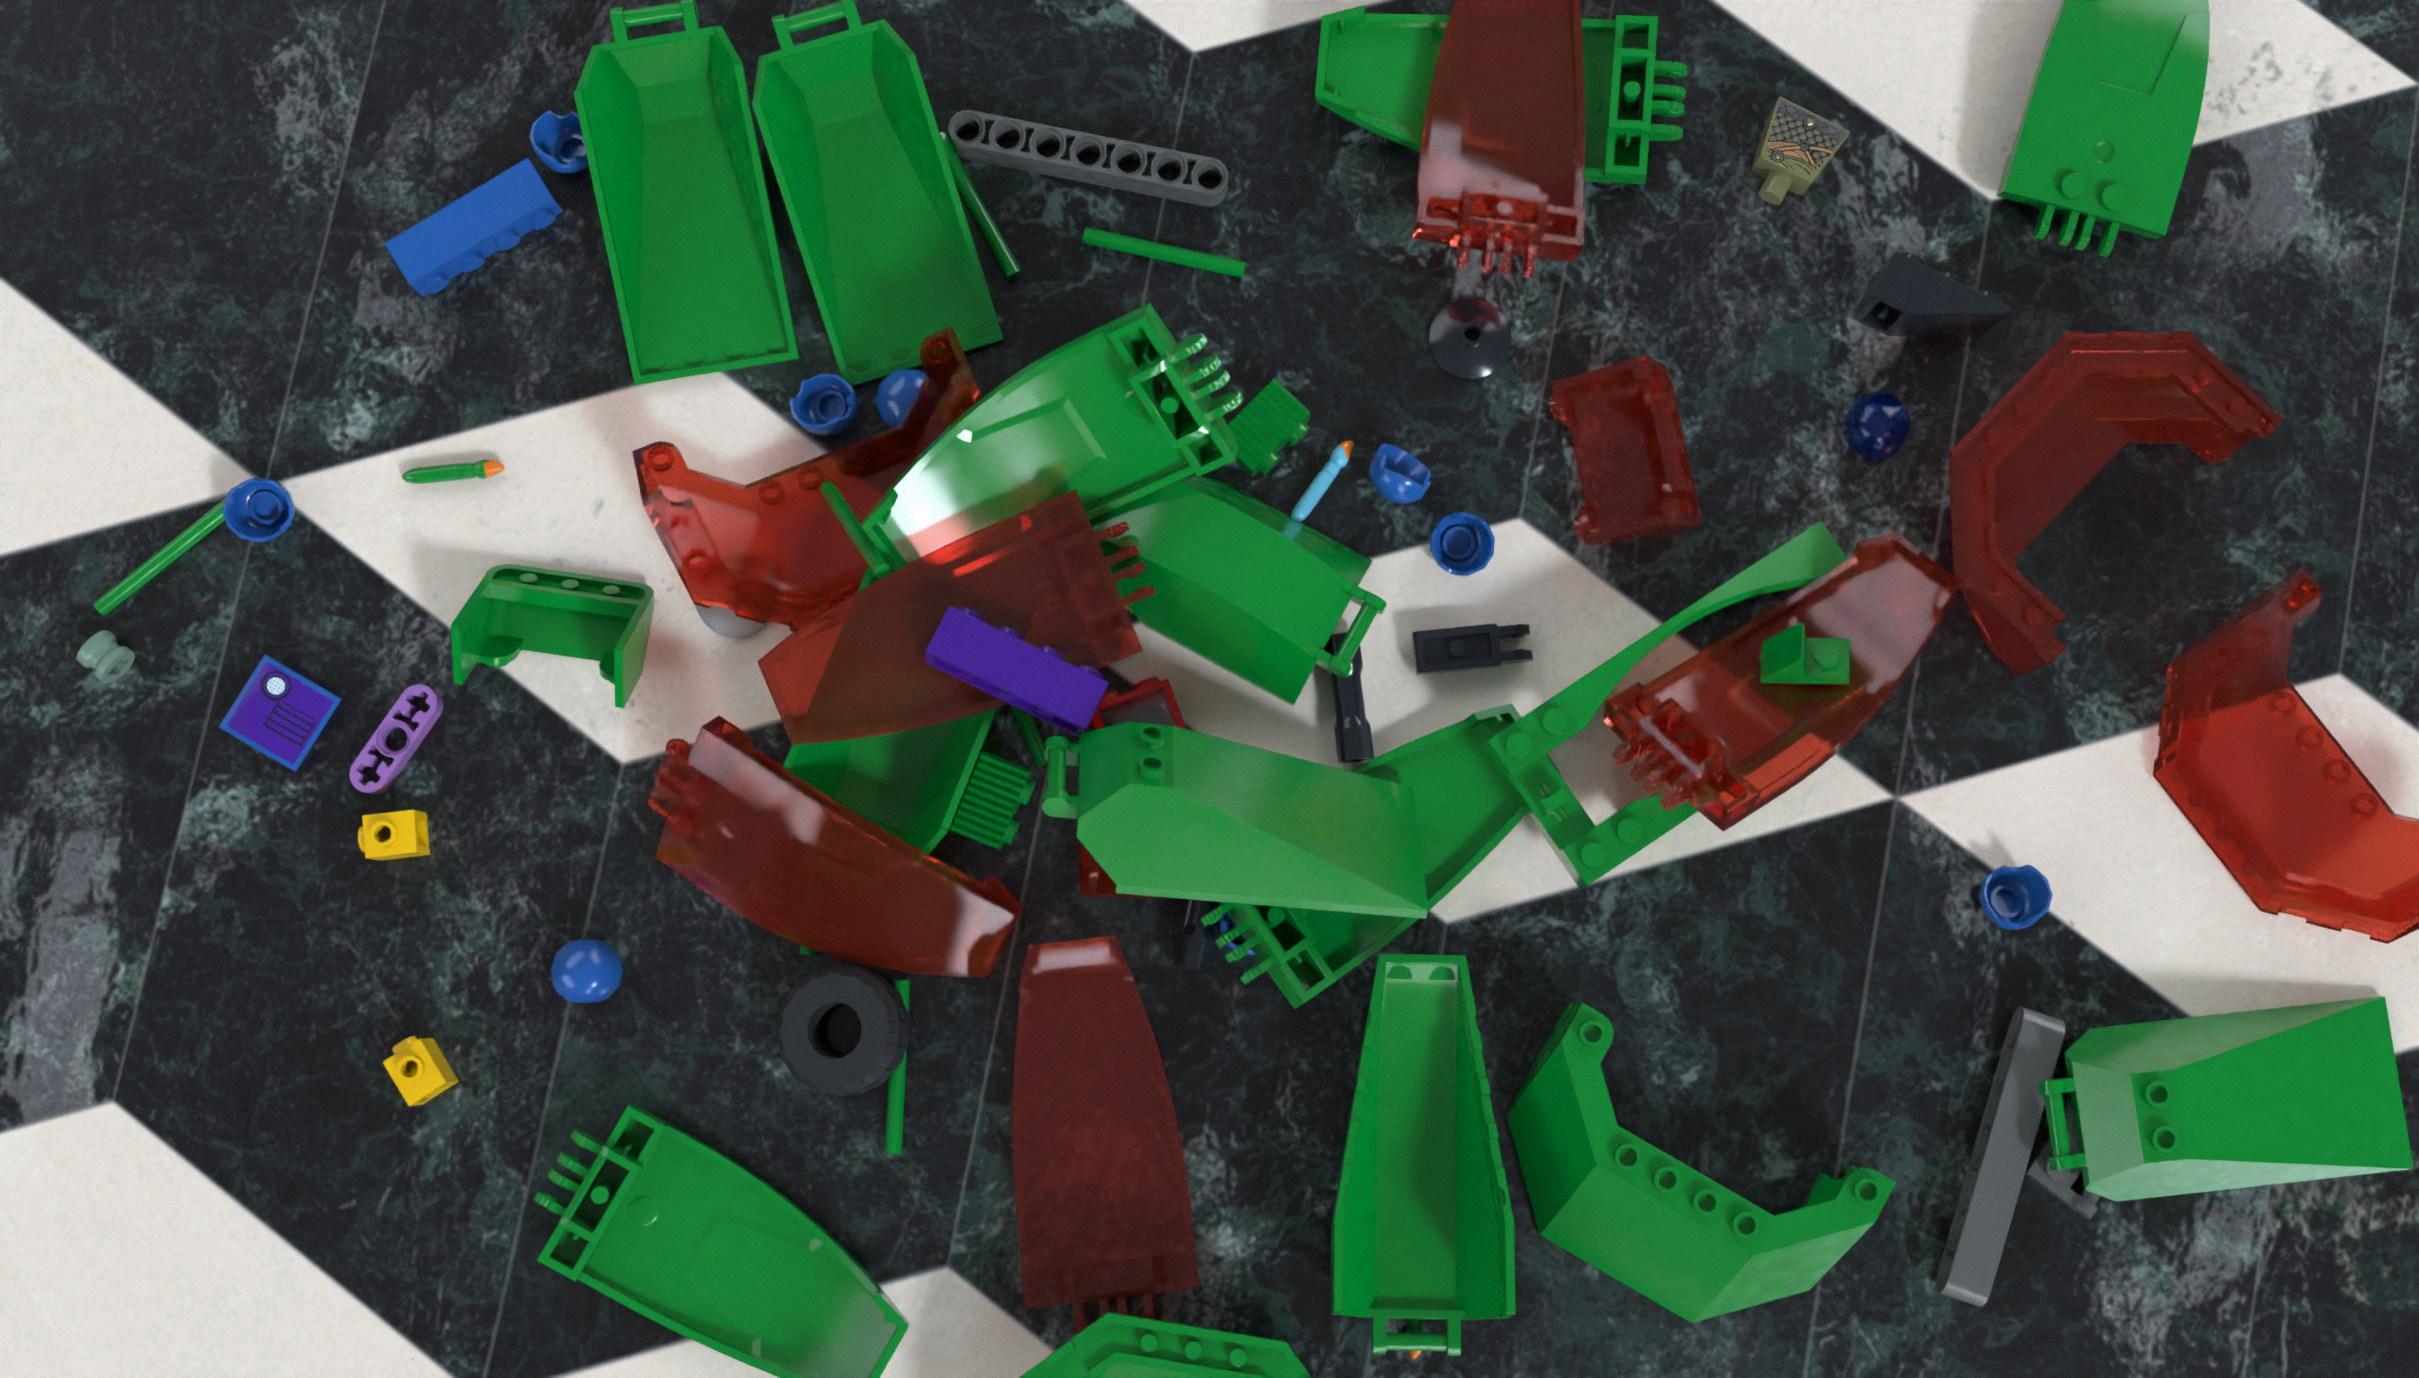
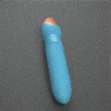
[1291,441,1354,522]

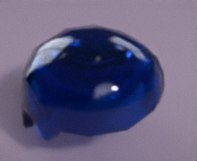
[1845,392,1911,460]

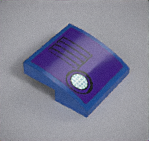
[219,654,342,772]

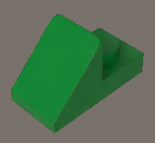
[1760,623,1851,684]

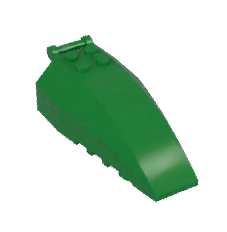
[1331,954,1516,1356]

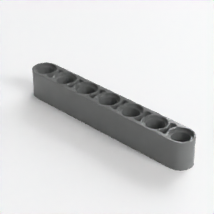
[948,110,1228,207]
[1936,1006,2065,1307]

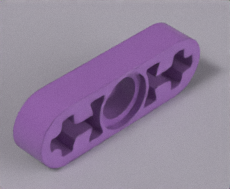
[349,684,443,794]

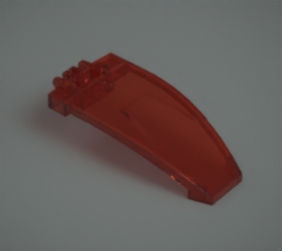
[1412,0,1585,278]
[757,489,1156,745]
[1603,532,1961,832]
[647,715,1023,977]
[1013,935,1200,1335]

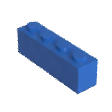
[384,158,563,296]

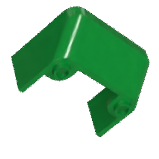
[451,564,654,708]

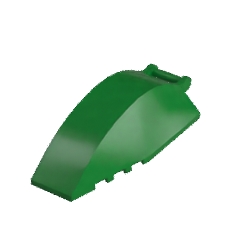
[1048,474,1387,706]

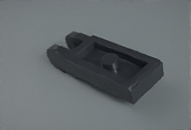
[1412,623,1533,676]

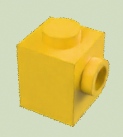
[358,810,430,861]
[383,1036,459,1106]

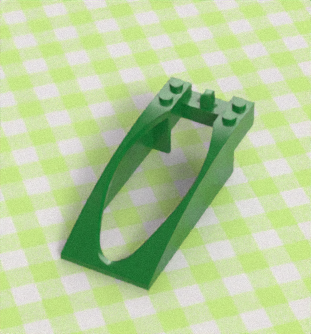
[1482,521,1918,889]

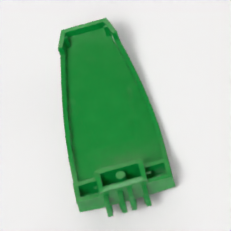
[1996,0,2210,257]
[1315,5,1687,185]
[861,303,1243,593]
[1200,704,1561,1009]
[534,1103,909,1378]

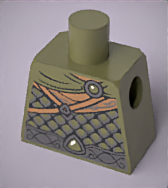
[1752,96,1850,205]

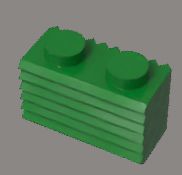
[1228,378,1311,478]
[950,751,1036,851]

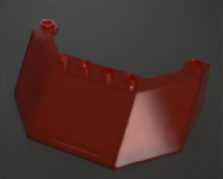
[632,326,982,635]
[1948,331,2285,676]
[2153,567,2419,944]

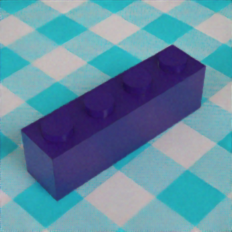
[925,606,1109,737]

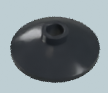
[1429,298,1511,380]

